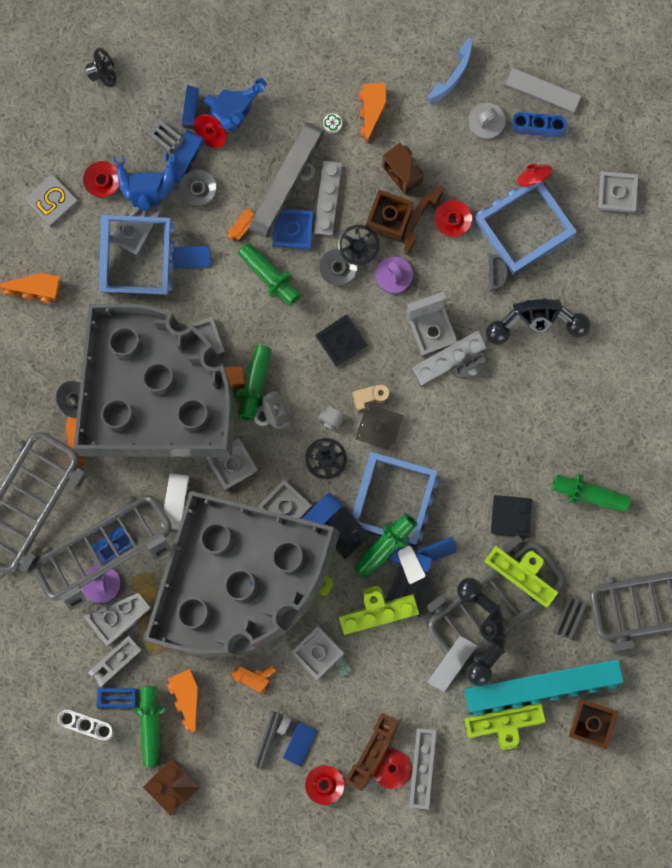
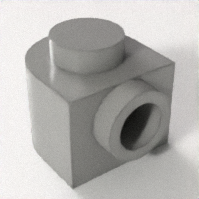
[318,406,345,431]

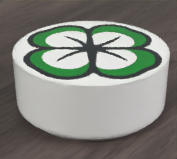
[323,113,342,133]

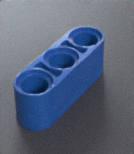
[512,112,567,137]
[164,130,205,185]
[302,492,343,525]

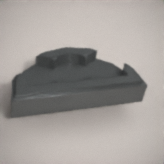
[489,254,508,292]
[451,351,487,377]

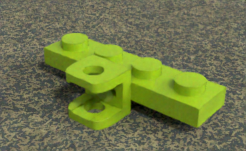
[484,546,558,608]
[339,585,419,635]
[464,703,545,750]

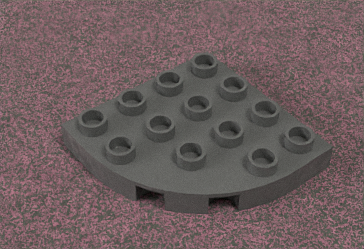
[74,304,235,457]
[144,491,340,657]

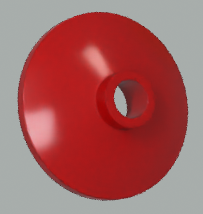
[194,114,227,148]
[83,161,119,198]
[517,164,553,186]
[434,200,472,237]
[374,749,412,789]
[305,765,344,805]

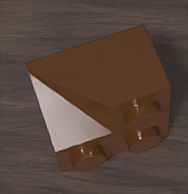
[382,142,423,194]
[366,189,414,242]
[569,699,619,750]
[143,759,200,816]

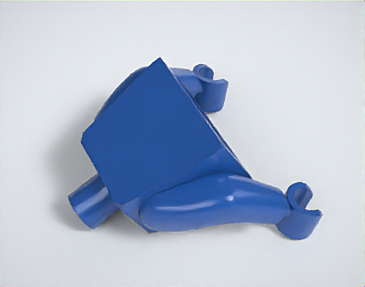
[204,77,267,133]
[113,153,178,210]

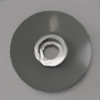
[179,169,217,206]
[319,249,357,286]
[55,381,81,418]

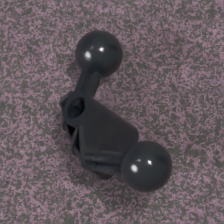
[486,298,591,345]
[457,578,507,686]

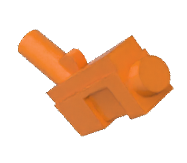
[227,209,255,241]
[231,665,276,693]

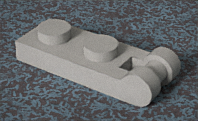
[88,636,142,687]

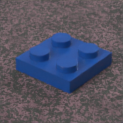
[273,209,313,249]

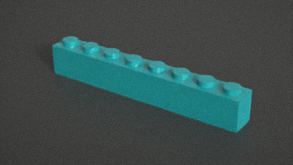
[464,659,623,716]

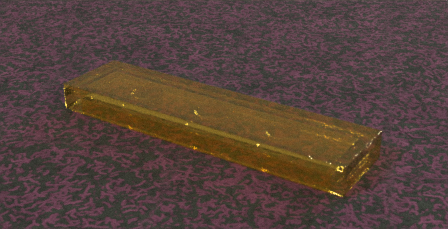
[132,572,166,653]

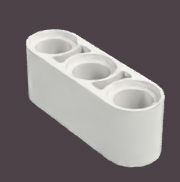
[161,473,190,530]
[58,710,114,741]

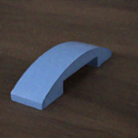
[427,37,472,104]

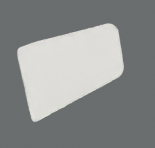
[398,546,426,584]

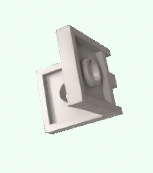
[406,291,458,357]

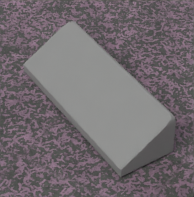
[427,633,478,692]

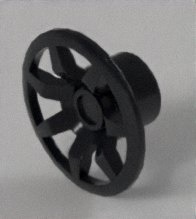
[86,48,116,87]
[338,225,379,265]
[305,438,347,479]

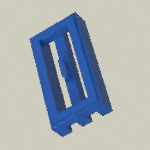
[97,688,137,708]

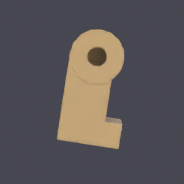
[352,385,389,413]

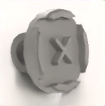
[468,103,505,140]
[254,391,291,429]

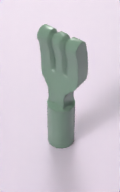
[335,658,352,677]

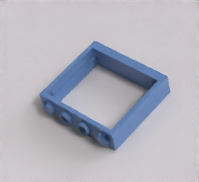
[475,182,577,276]
[99,215,175,294]
[352,452,440,547]

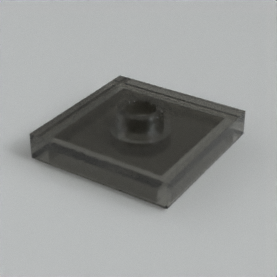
[355,403,404,451]

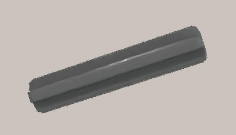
[254,711,281,769]

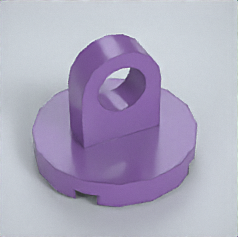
[376,256,413,294]
[82,565,121,604]

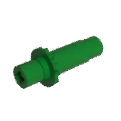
[238,243,301,306]
[236,345,272,422]
[551,473,630,513]
[354,513,418,578]
[134,686,165,766]

